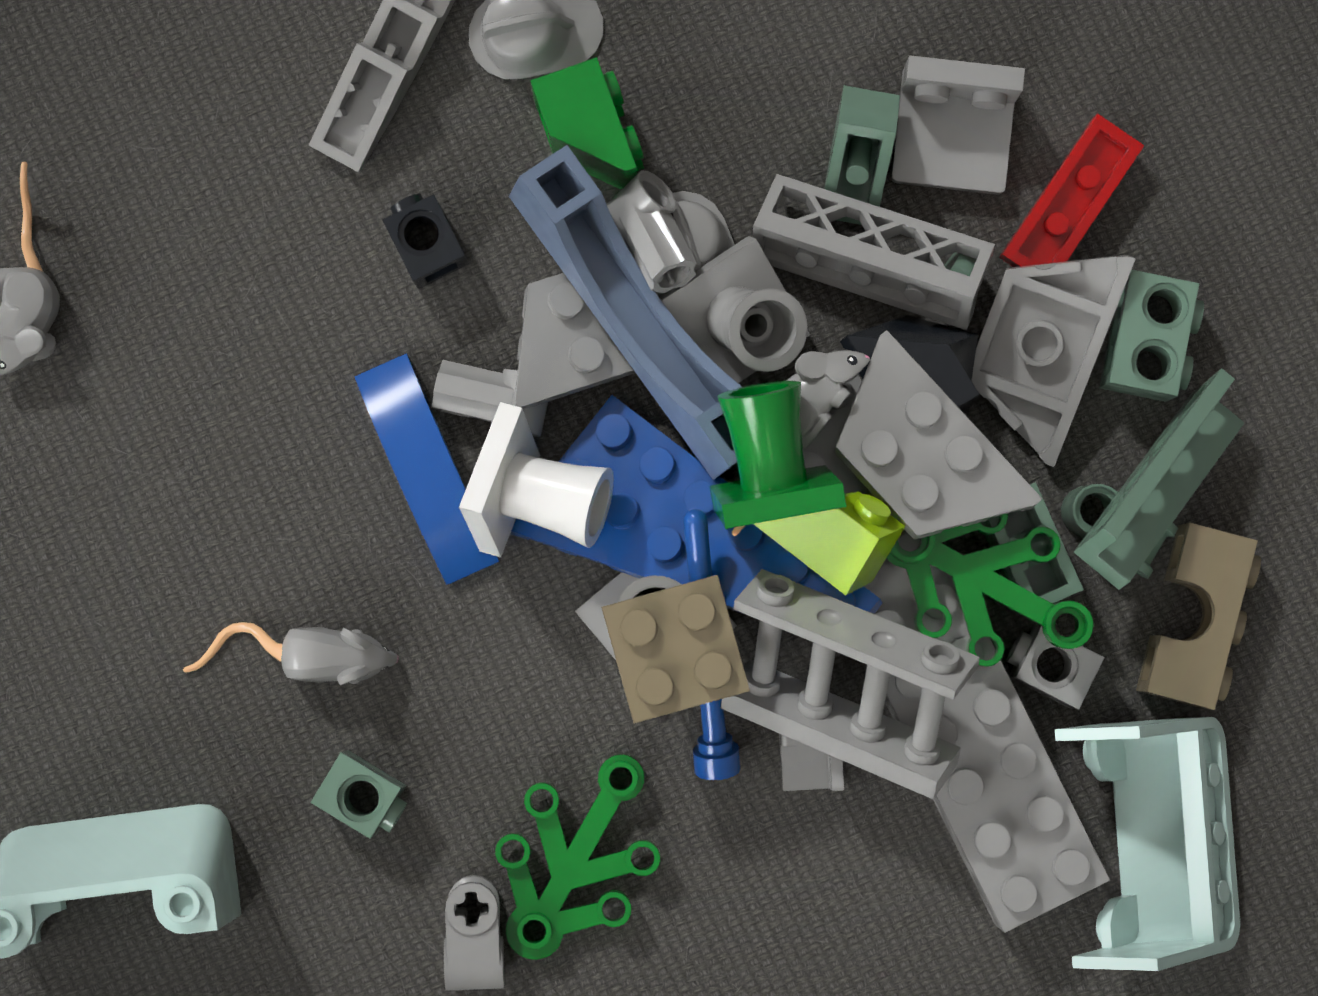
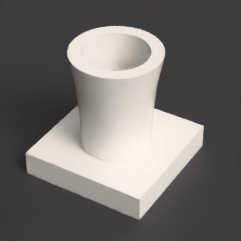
[459,402,614,557]

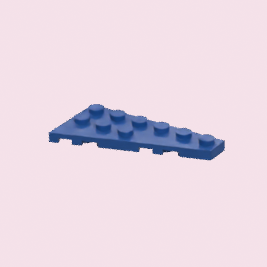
[510,395,883,614]

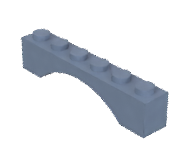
[509,145,742,480]

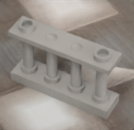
[721,569,980,800]

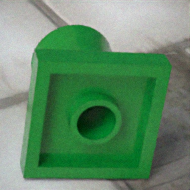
[709,381,847,529]

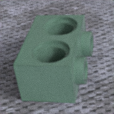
[1099,270,1204,402]

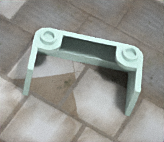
[1055,717,1240,971]

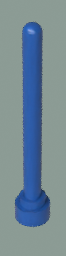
[684,509,741,780]

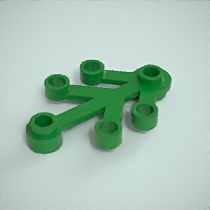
[886,513,1093,667]
[495,754,660,960]

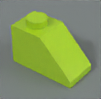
[754,491,905,596]

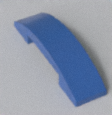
[354,353,500,585]

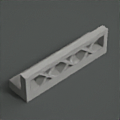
[752,174,995,330]

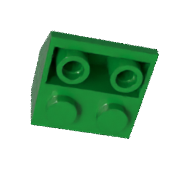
[530,57,644,189]

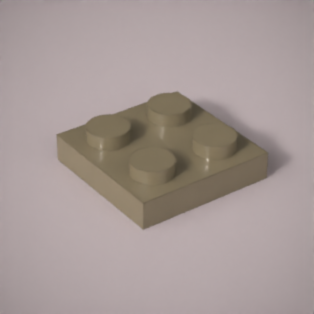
[601,575,750,723]

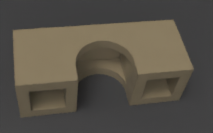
[1136,523,1261,710]

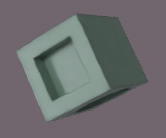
[310,750,408,839]

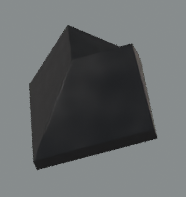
[840,315,979,414]

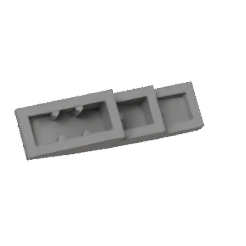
[309,0,455,172]

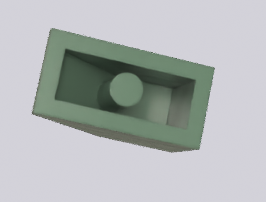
[824,85,900,225]

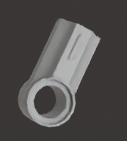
[607,170,697,294]
[432,360,548,437]

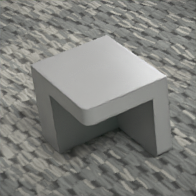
[779,734,844,791]

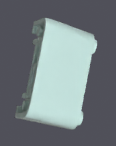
[0,804,241,959]

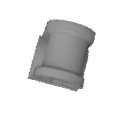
[444,875,505,991]

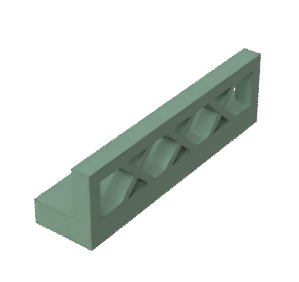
[1074,368,1244,590]

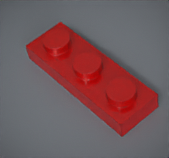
[999,113,1144,267]

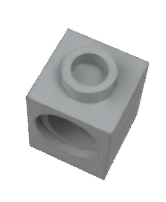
[1006,626,1105,710]

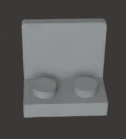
[891,55,1025,195]

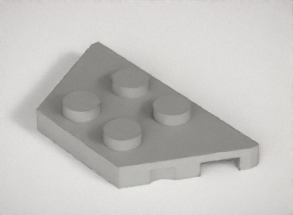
[512,252,661,410]
[972,255,1136,467]
[834,330,1042,540]

